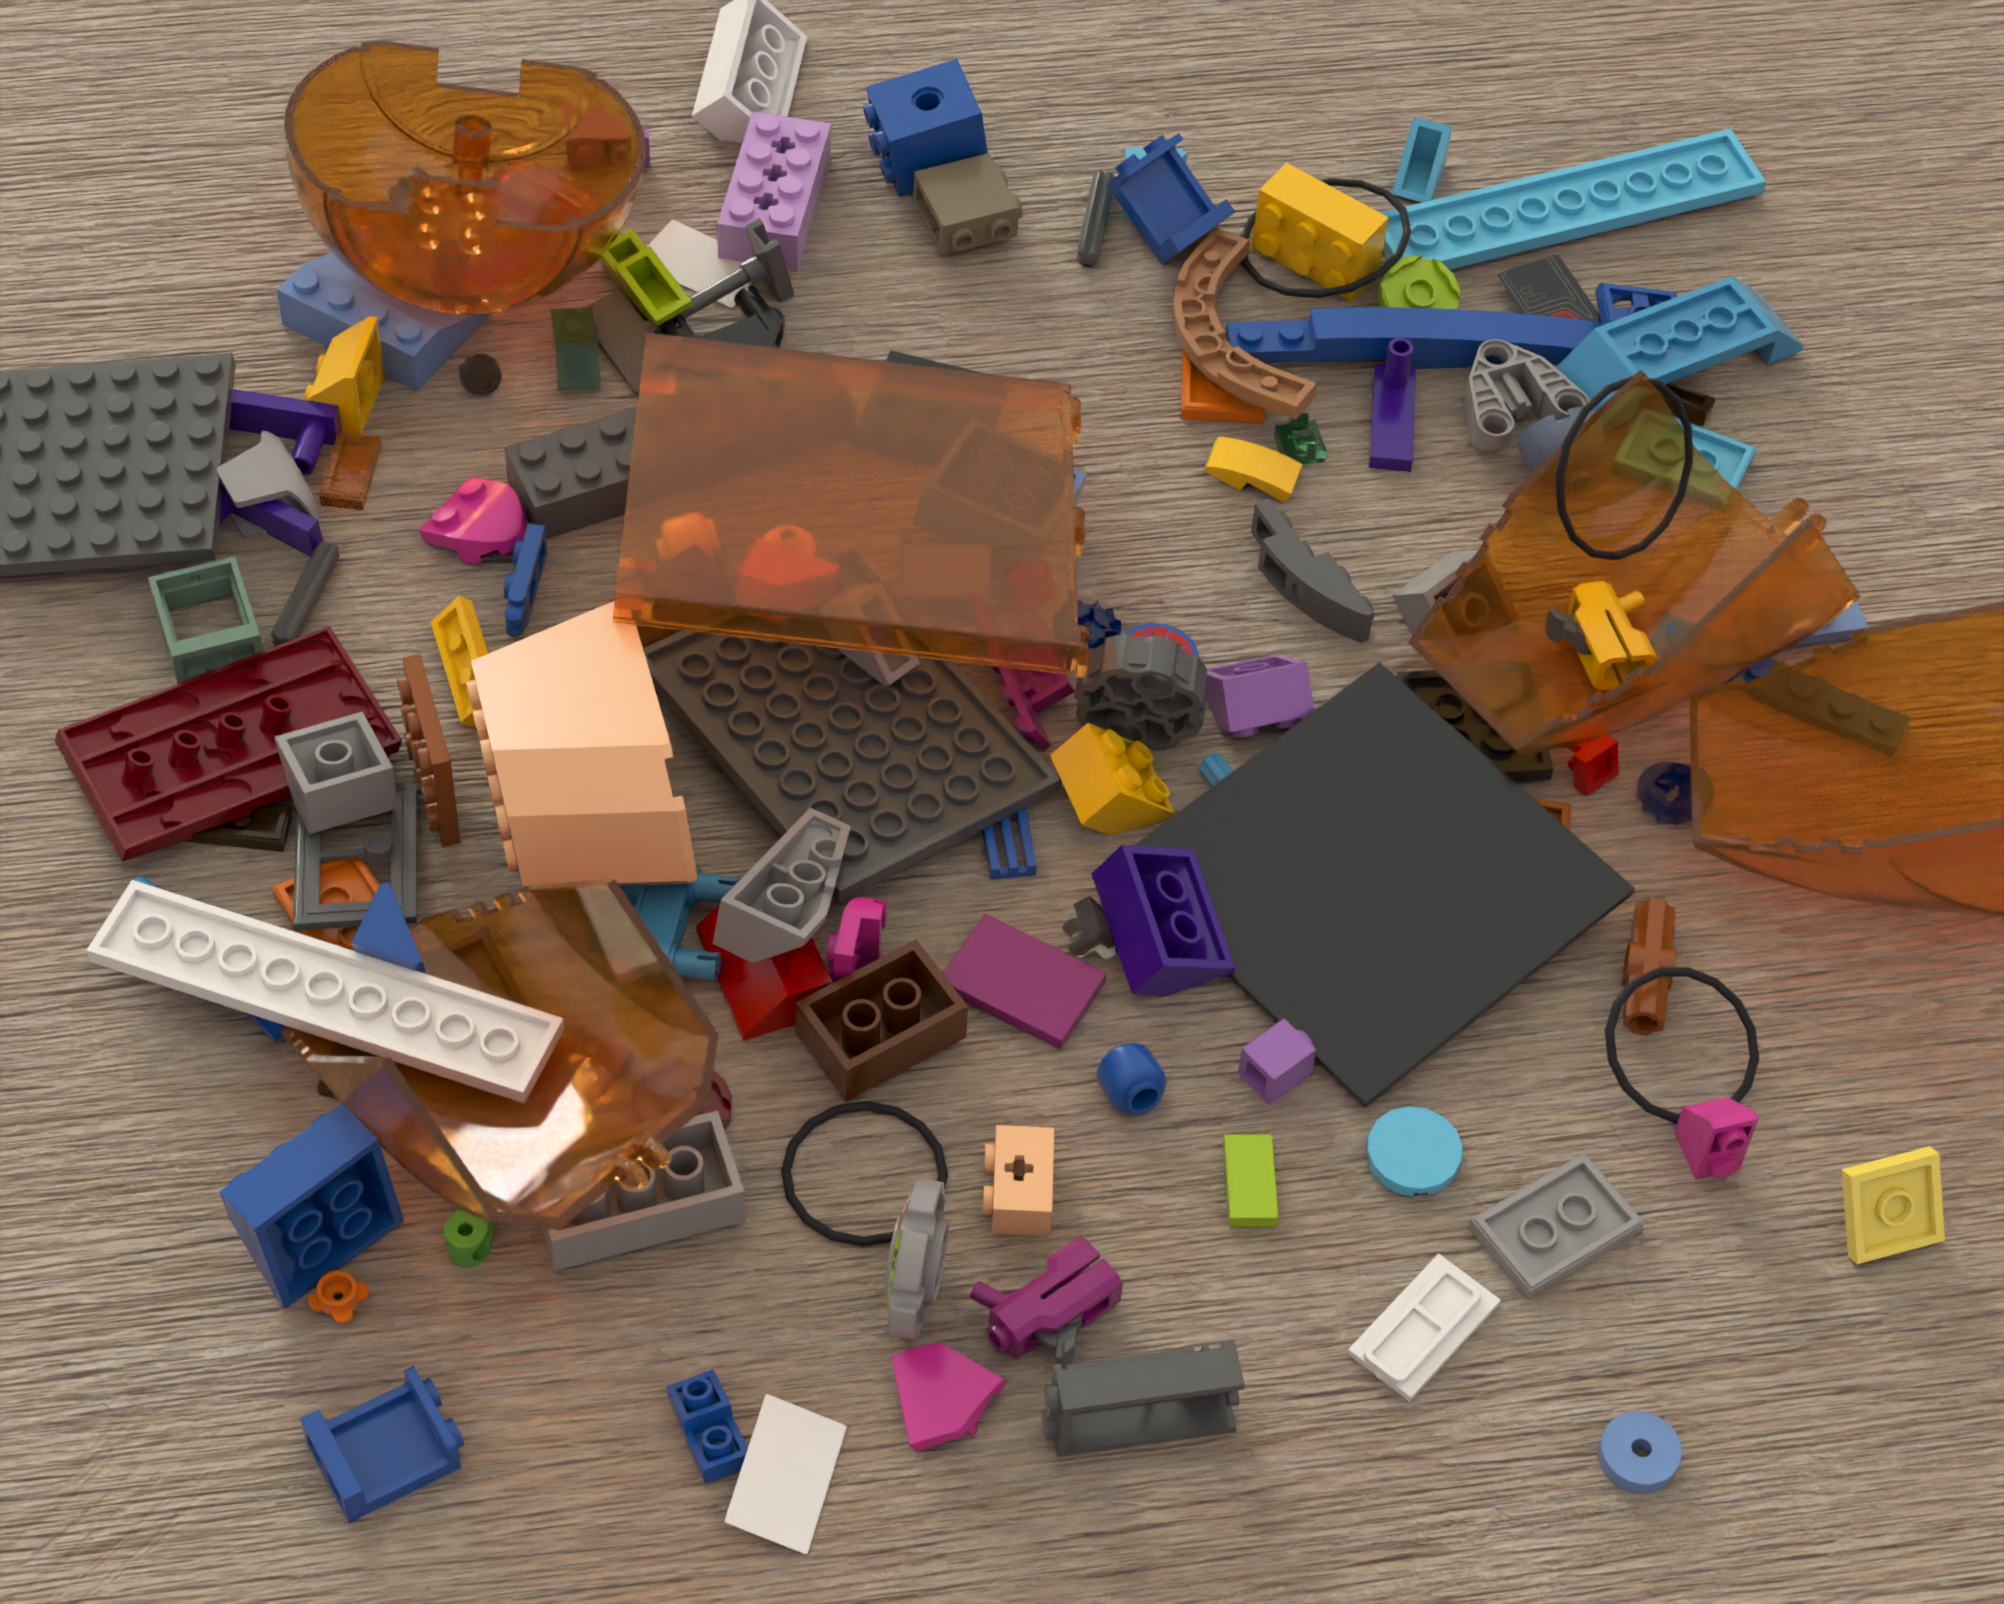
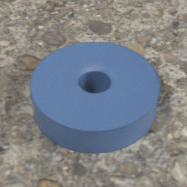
[1598,1411,1682,1494]

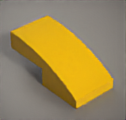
[1203,436,1302,503]

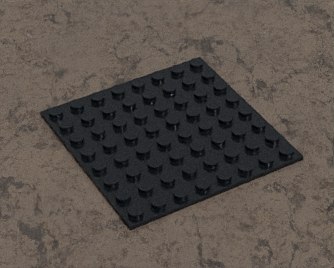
[1135,662,1635,1108]

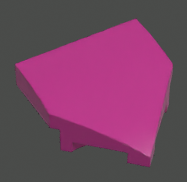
[891,1342,1007,1452]

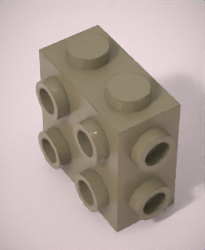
[913,153,1023,255]

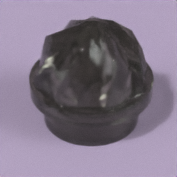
[459,353,502,395]

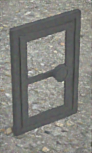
[293,782,417,931]

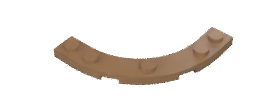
[1173,228,1317,420]

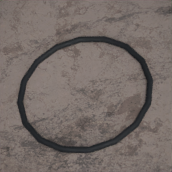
[1240,178,1411,298]
[1555,375,1693,561]

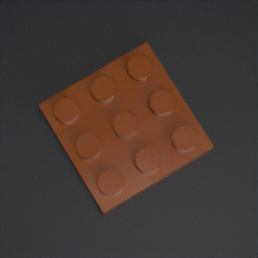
[397,654,461,847]

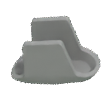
[217,430,319,539]

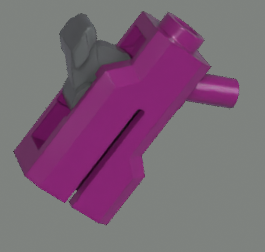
[970,1236,1123,1369]

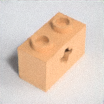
[982,1125,1054,1237]

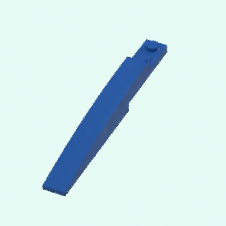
[1226,307,1602,369]

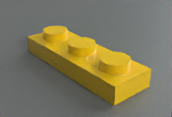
[431,596,488,728]

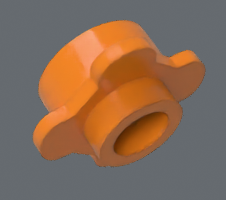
[308,1270,368,1324]

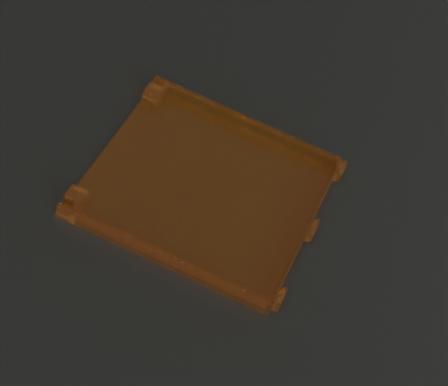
[612,332,1089,678]

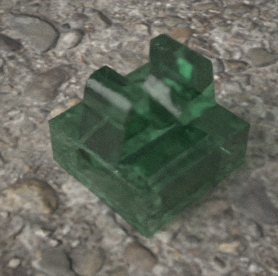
[1274,413,1327,465]

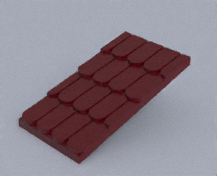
[55,626,402,862]

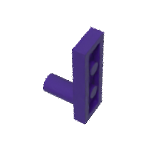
[1369,338,1416,472]
[229,389,342,475]
[219,484,323,557]

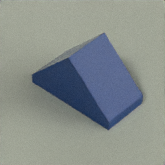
[352,882,426,974]

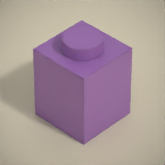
[1238,1019,1316,1105]

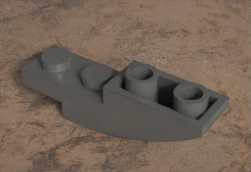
[1251,499,1374,643]

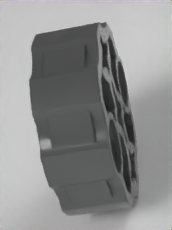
[1074,634,1208,751]

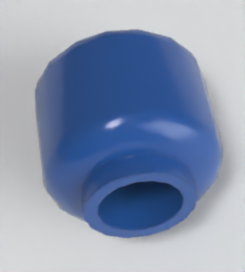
[1096,1043,1167,1114]

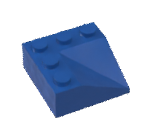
[219,1103,404,1309]

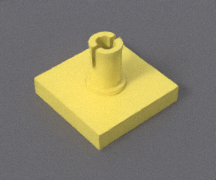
[1842,1146,1945,1264]

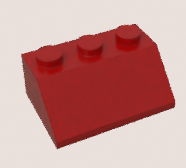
[696,904,832,1041]

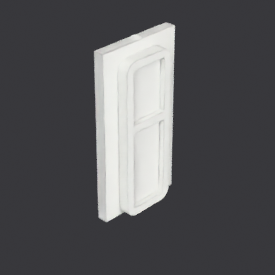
[1347,1253,1501,1402]

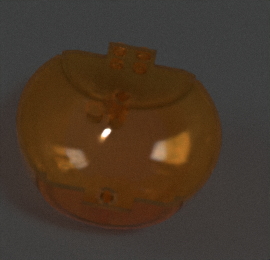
[284,41,646,315]

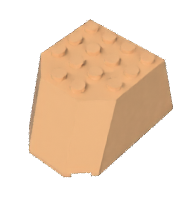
[466,597,698,889]

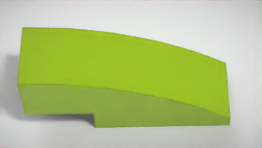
[597,229,693,326]

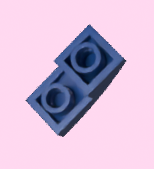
[666,1369,748,1483]

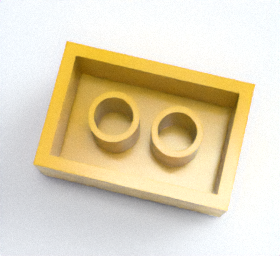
[1252,163,1389,302]

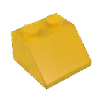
[304,316,385,436]

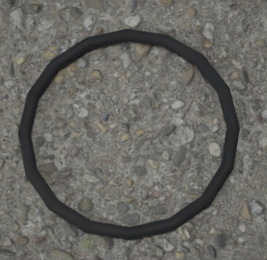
[1605,967,1759,1124]
[781,1101,948,1246]

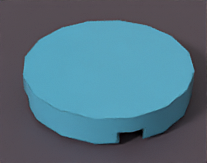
[1366,1106,1463,1197]

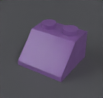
[1206,654,1314,737]

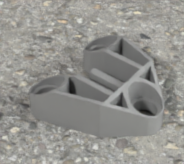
[1463,339,1590,451]

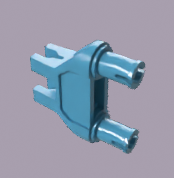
[591,865,741,982]

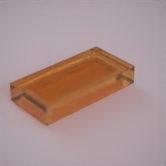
[319,432,382,510]

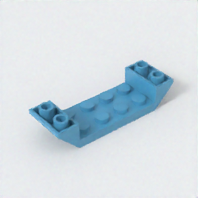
[1556,276,1804,430]

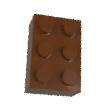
[795,940,968,1102]

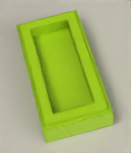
[1223,1134,1279,1227]

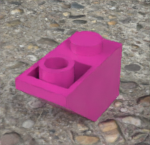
[1674,1097,1759,1180]

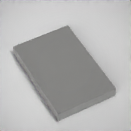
[1468,1153,1645,1300]

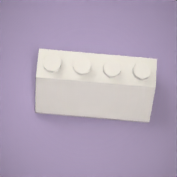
[692,0,807,143]

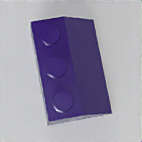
[1091,845,1236,995]

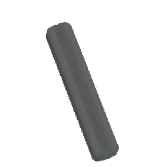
[1077,170,1115,267]
[271,541,340,646]

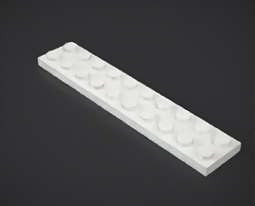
[86,880,565,1104]

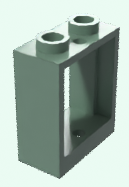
[148,556,263,684]

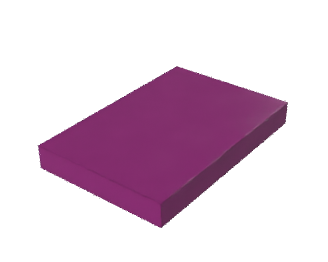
[943,914,1107,1049]

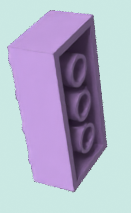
[717,111,831,271]

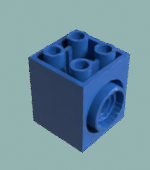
[863,59,988,197]

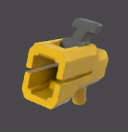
[1545,581,1657,691]

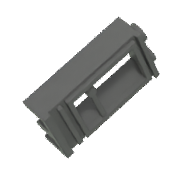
[1041,1340,1245,1457]

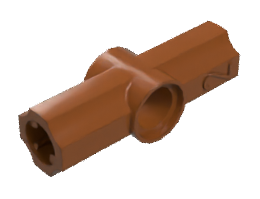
[1622,897,1676,1035]

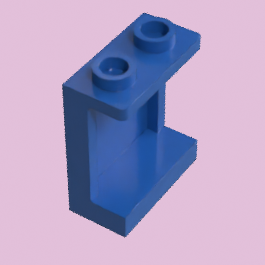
[1107,133,1235,264]
[300,1366,464,1523]

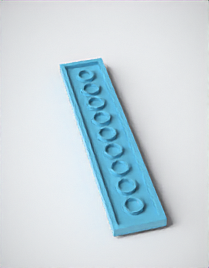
[1380,128,1766,270]

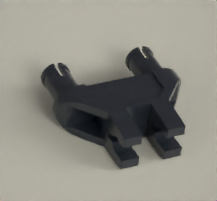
[660,285,787,384]

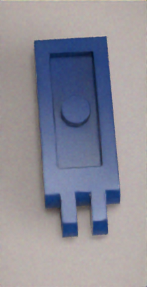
[504,523,548,637]

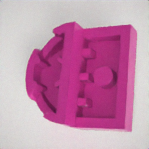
[419,476,527,564]
[826,897,887,983]

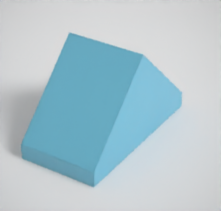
[1392,116,1453,202]

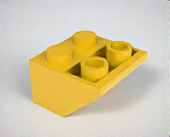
[1050,723,1175,836]

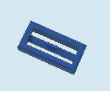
[982,808,1037,879]

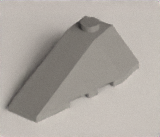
[712,808,851,963]

